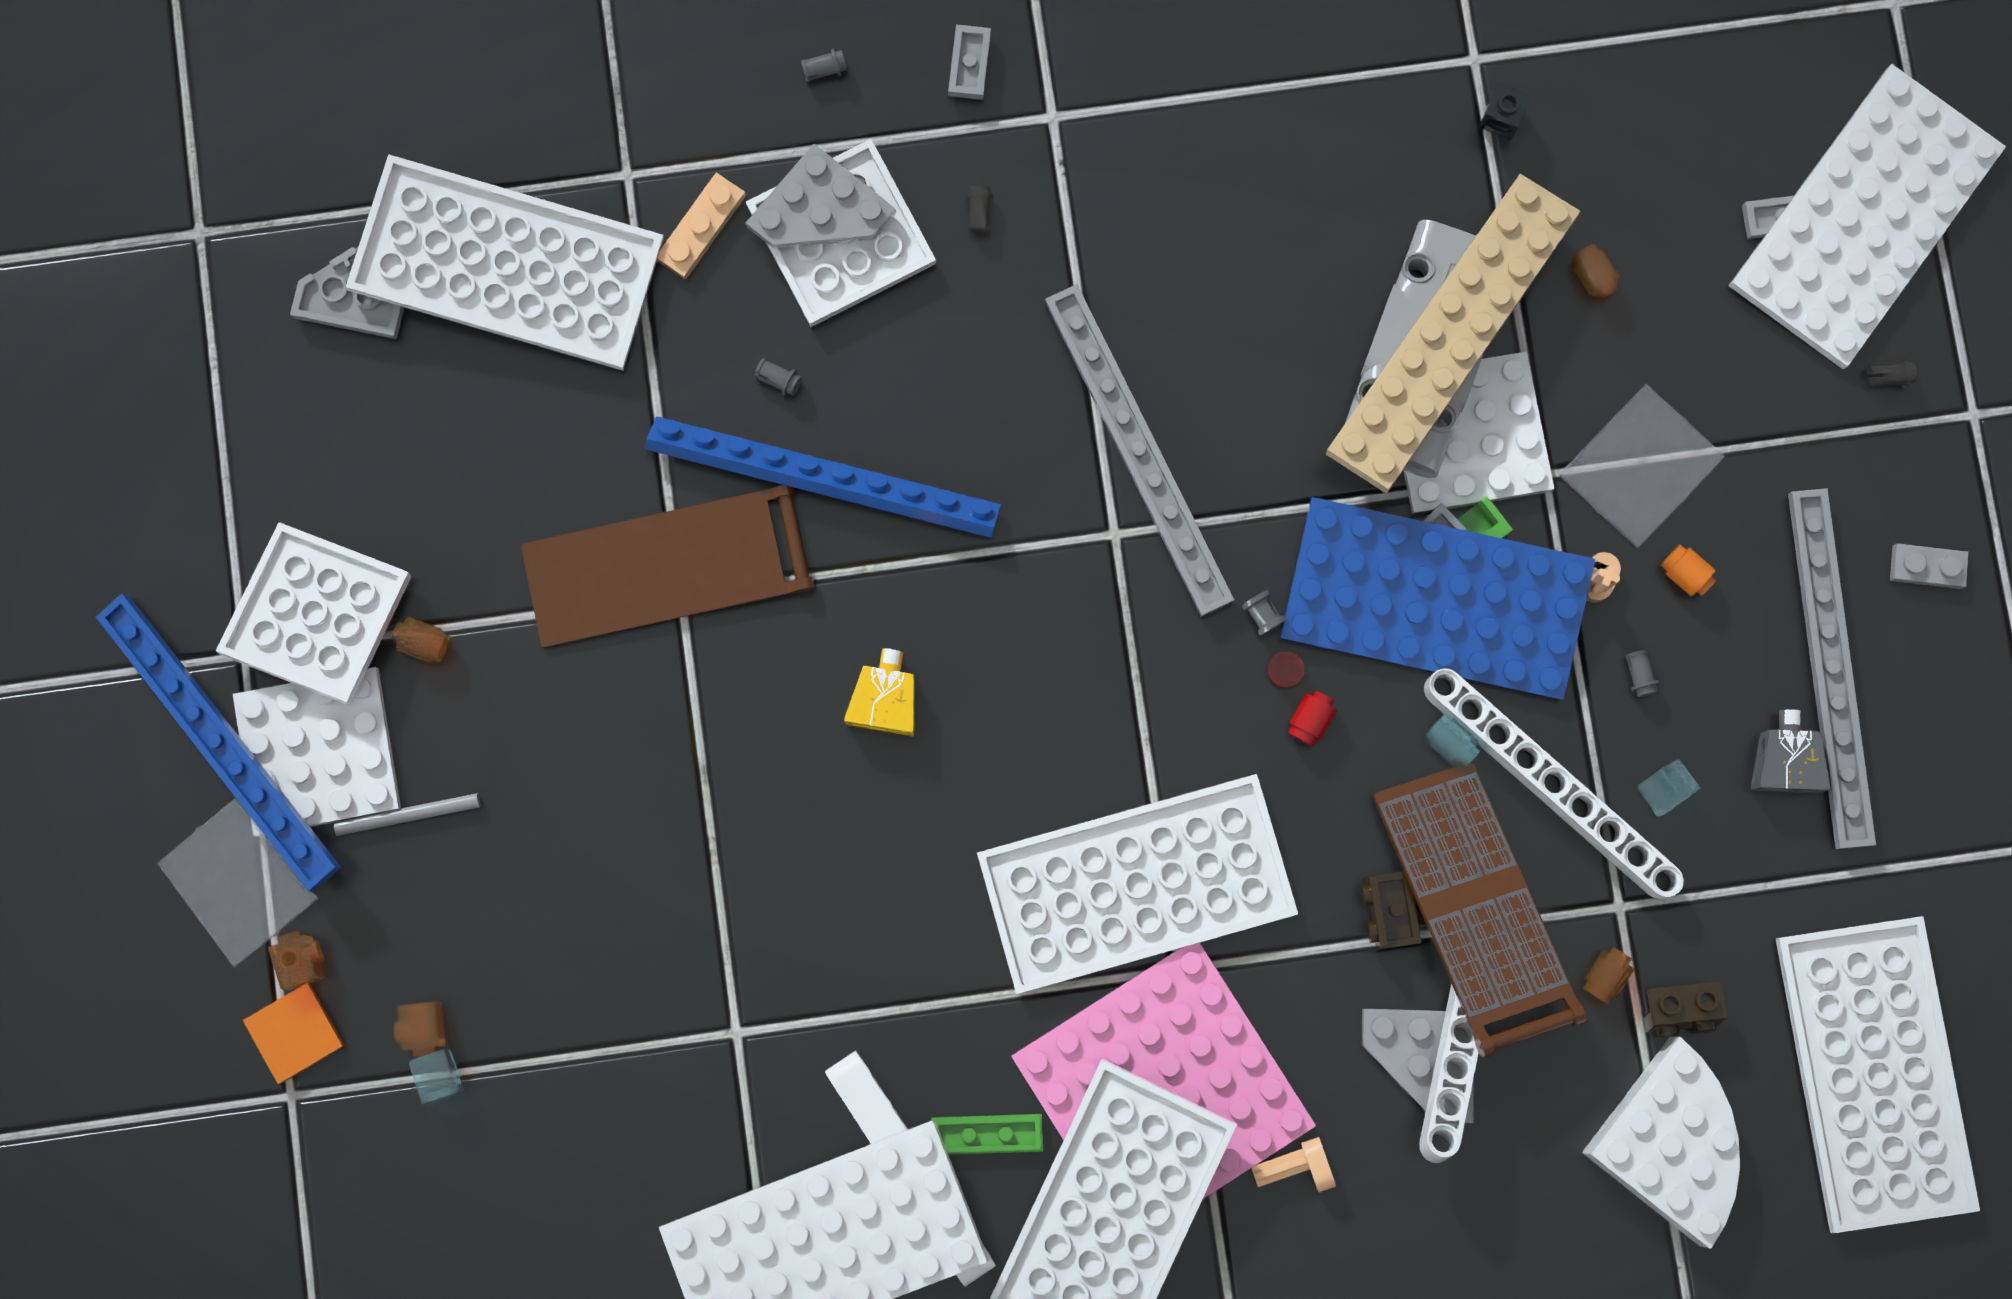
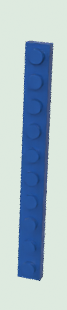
[645,416,1001,538]
[96,593,341,891]

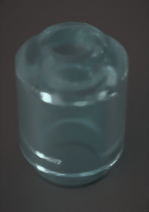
[1425,715,1480,767]

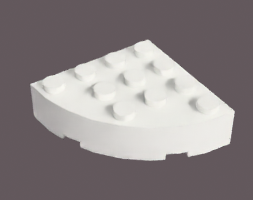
[1582,1037,1740,1249]

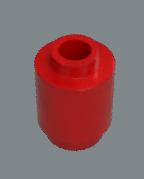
[1288,691,1337,747]

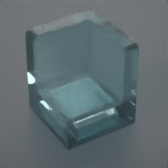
[1637,759,1701,817]
[409,1049,464,1104]

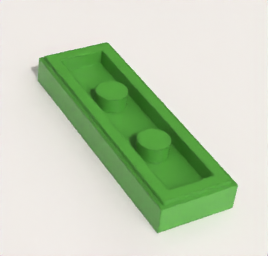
[931,1114,1043,1155]

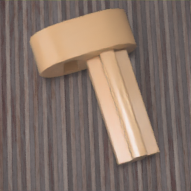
[1586,552,1621,603]
[1252,1137,1336,1193]

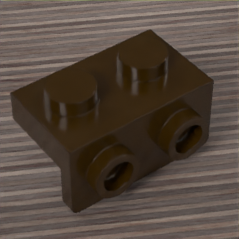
[1360,871,1422,950]
[1643,982,1728,1037]

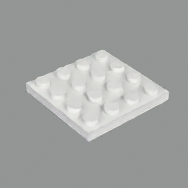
[746,139,936,327]
[1403,352,1554,515]
[216,523,411,705]
[233,667,401,837]

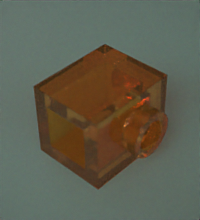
[394,1002,446,1057]

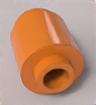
[1661,544,1716,597]

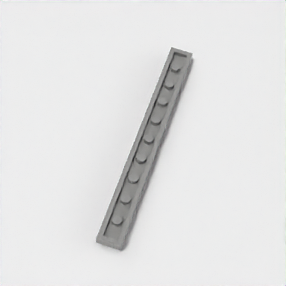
[1045,284,1234,617]
[1788,488,1876,849]

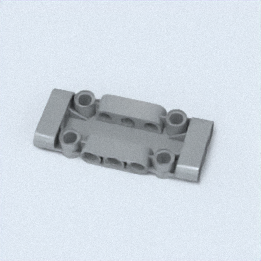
[1344,220,1484,478]

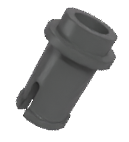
[801,48,847,82]
[754,358,802,396]
[1625,650,1660,698]

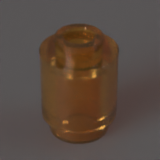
[1572,243,1622,299]
[392,617,450,663]
[1583,947,1634,1004]

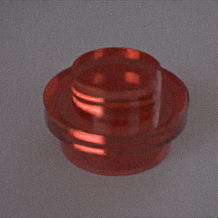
[1268,651,1304,688]

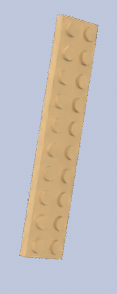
[1326,174,1580,494]

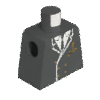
[1751,710,1830,793]

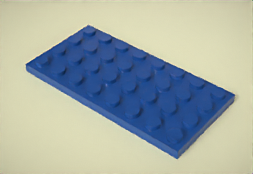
[1280,497,1596,700]

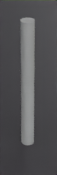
[334,793,481,836]

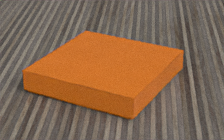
[243,983,345,1084]

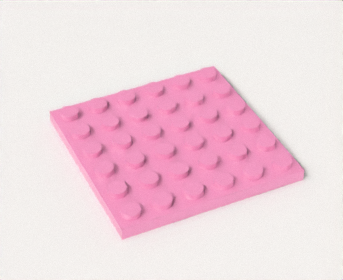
[1011,943,1316,1199]

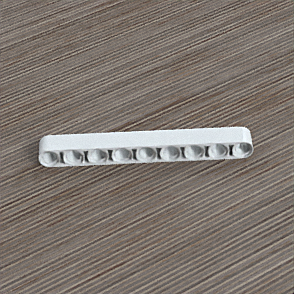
[1424,668,1684,899]

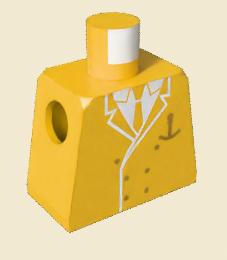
[844,649,915,736]

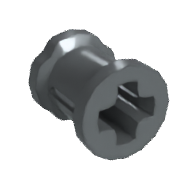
[1241,590,1287,637]

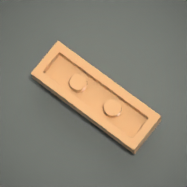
[657,173,746,280]

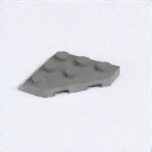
[746,144,896,249]
[290,246,404,339]
[1362,1009,1474,1123]

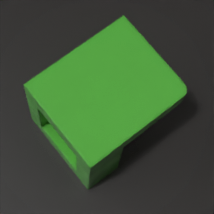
[1457,496,1513,539]

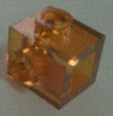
[268,931,325,990]

